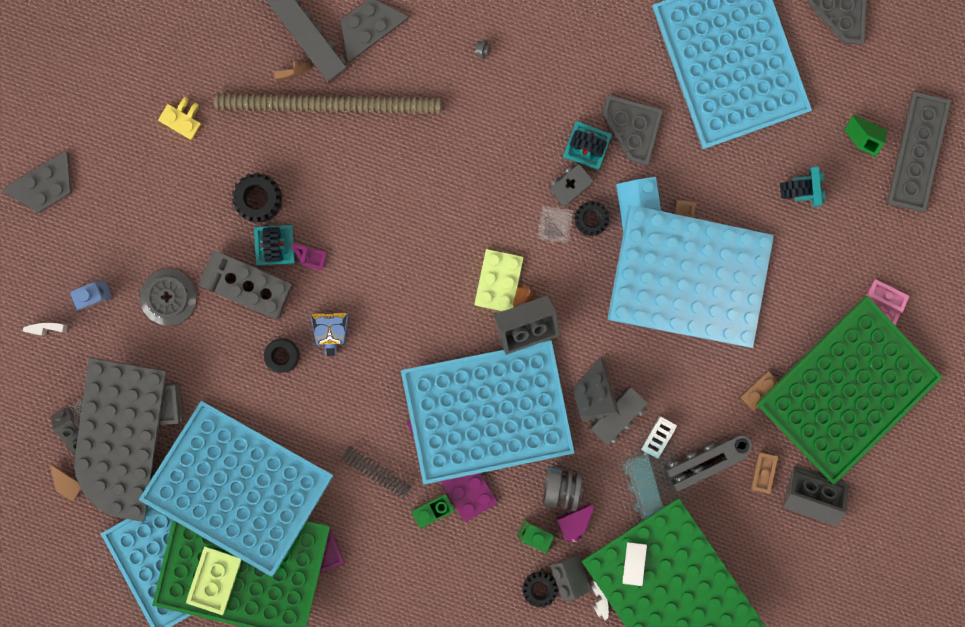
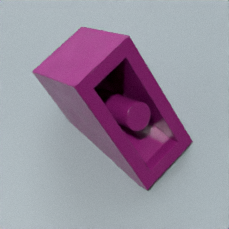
[556,503,594,543]

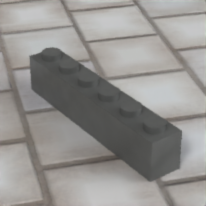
[266,0,347,84]

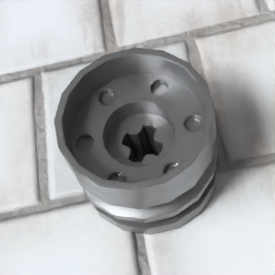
[543,466,583,511]

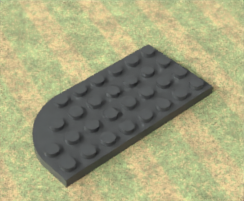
[74,357,167,522]

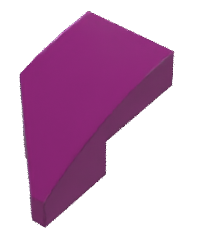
[291,243,326,271]

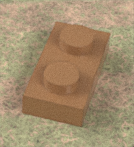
[740,371,778,411]
[750,452,778,494]

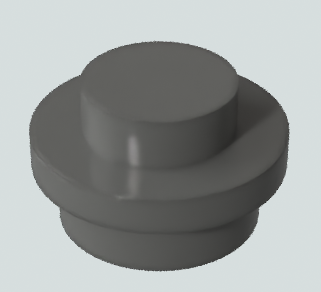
[476,40,491,59]

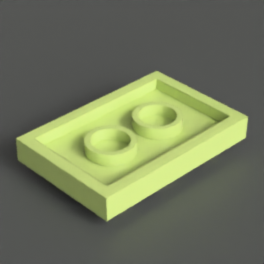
[474,249,523,311]
[186,546,242,615]

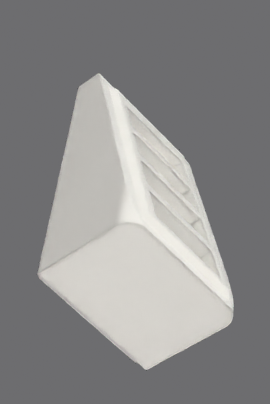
[641,416,677,459]

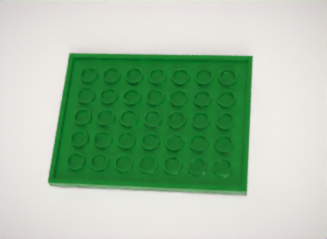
[755,295,943,485]
[582,497,767,627]
[152,520,331,627]

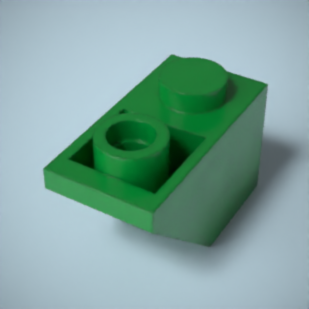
[844,114,888,157]
[411,494,455,529]

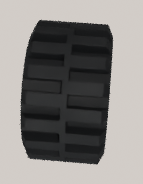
[232,173,283,223]

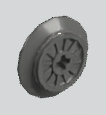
[140,269,197,326]

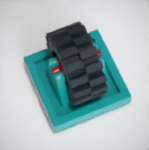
[563,121,612,171]
[780,166,825,208]
[254,225,295,266]

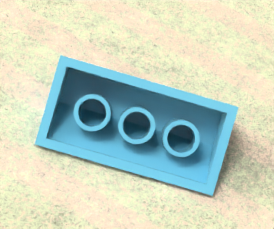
[616,177,661,233]

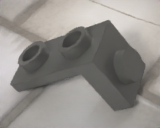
[51,407,79,454]

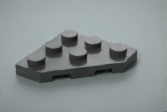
[807,0,866,45]
[602,95,663,166]

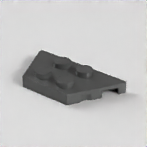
[340,0,408,63]
[2,151,72,213]
[573,357,620,421]

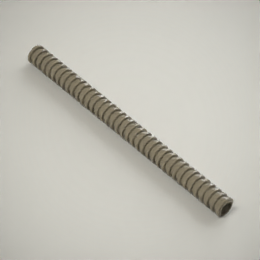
[214,93,441,114]

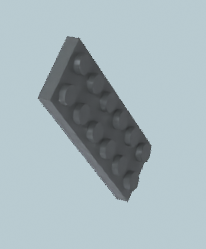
[887,92,951,213]

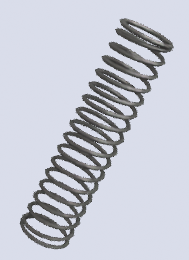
[341,446,411,500]

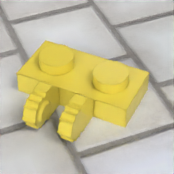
[158,97,202,140]

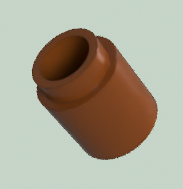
[513,285,536,307]

